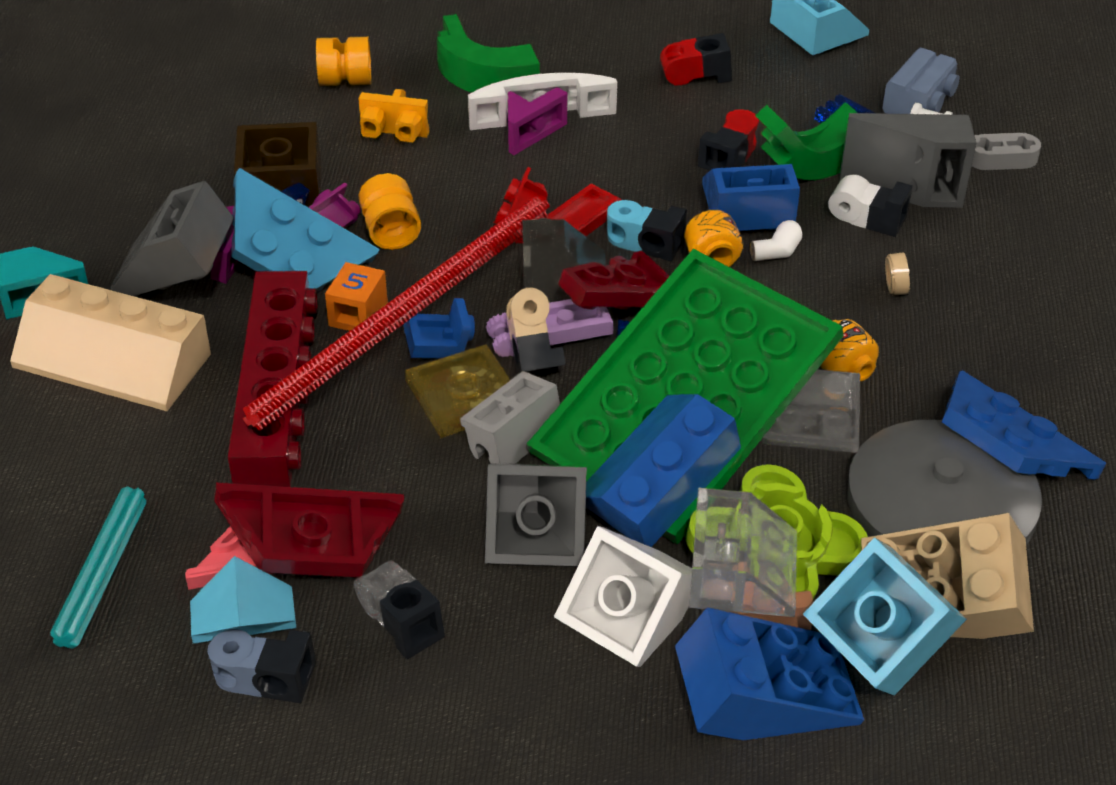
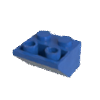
[702,164,800,231]

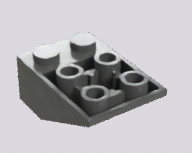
[839,113,977,208]
[109,180,234,297]

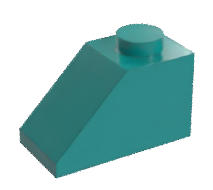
[0,246,88,319]

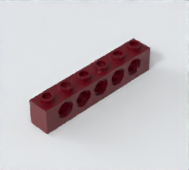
[228,271,318,487]

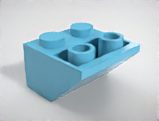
[770,0,869,55]

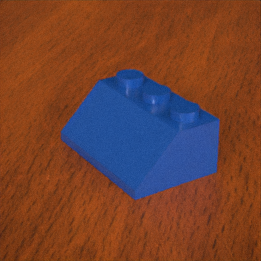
[585,394,741,547]

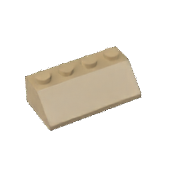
[10,274,211,411]

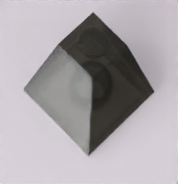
[522,218,609,312]

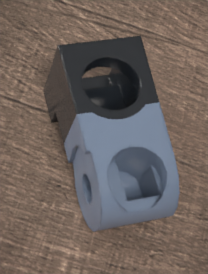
[207,629,316,704]

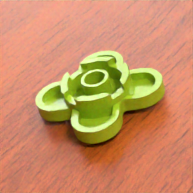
[686,465,868,601]

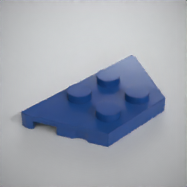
[942,370,1106,479]

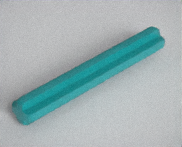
[50,486,146,649]

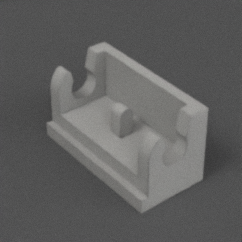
[460,371,560,464]

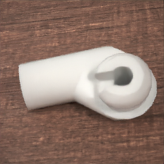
[750,220,802,261]

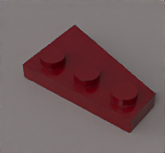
[558,250,669,310]

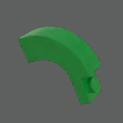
[437,14,540,93]
[755,102,857,180]

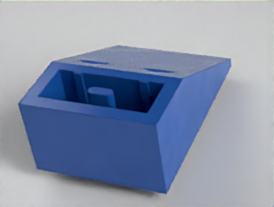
[675,607,864,740]

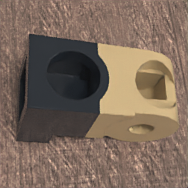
[506,288,566,375]

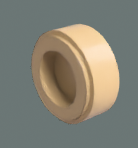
[885,252,910,296]

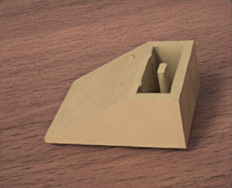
[861,513,1034,639]

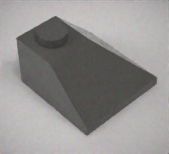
[485,463,587,566]

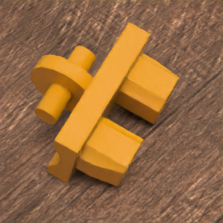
[358,89,430,143]

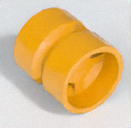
[316,36,371,86]
[358,173,421,250]

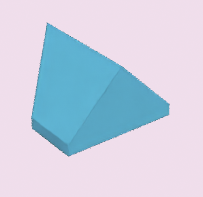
[190,556,296,643]

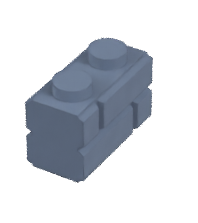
[882,47,960,114]

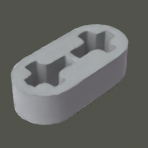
[972,133,1041,170]

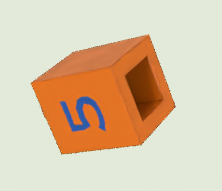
[325,262,388,331]

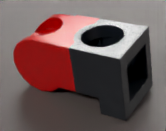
[660,33,732,85]
[698,109,759,171]

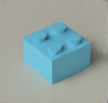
[803,537,967,695]

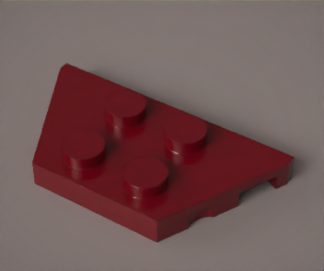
[214,482,404,577]

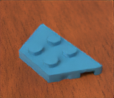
[231,168,380,293]

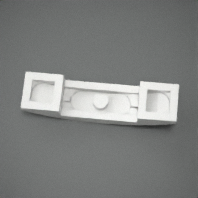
[468,73,617,130]

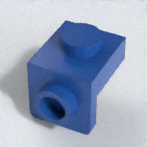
[403,298,475,359]

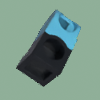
[607,200,687,262]

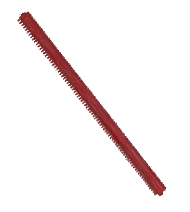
[243,196,550,431]

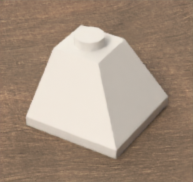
[554,526,704,667]

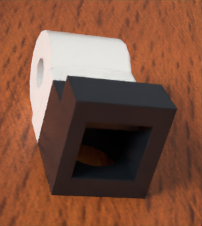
[828,175,913,237]

